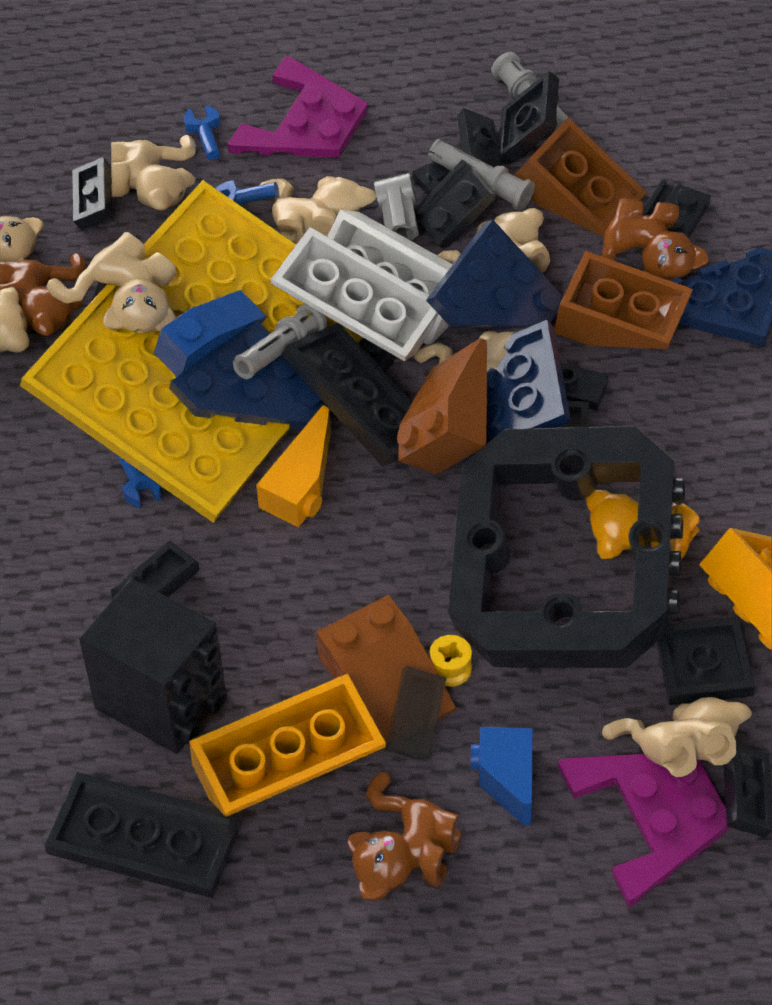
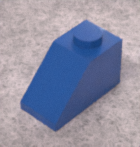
[471,727,533,825]

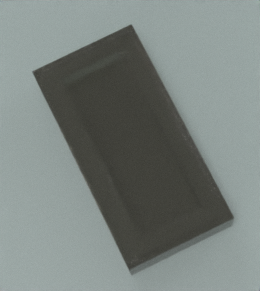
[384,666,446,761]

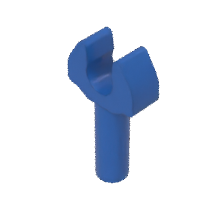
[184,105,220,160]
[215,180,279,206]
[116,454,163,508]

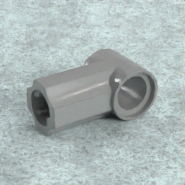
[374,173,419,242]

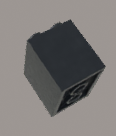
[79,578,227,754]

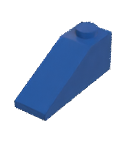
[154,290,266,377]

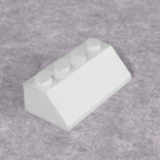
[327,209,453,345]
[270,227,438,361]

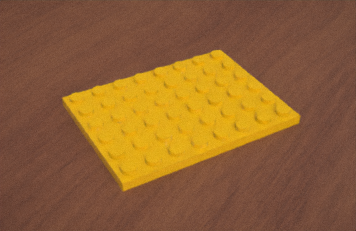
[20,180,363,523]

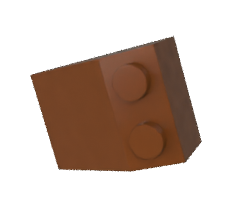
[514,117,647,237]
[554,251,693,349]
[397,338,487,475]
[316,595,456,749]

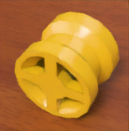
[429,635,472,687]

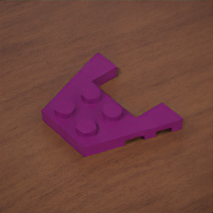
[227,55,368,158]
[558,754,731,908]

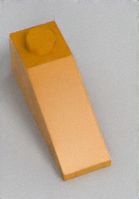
[256,405,331,528]

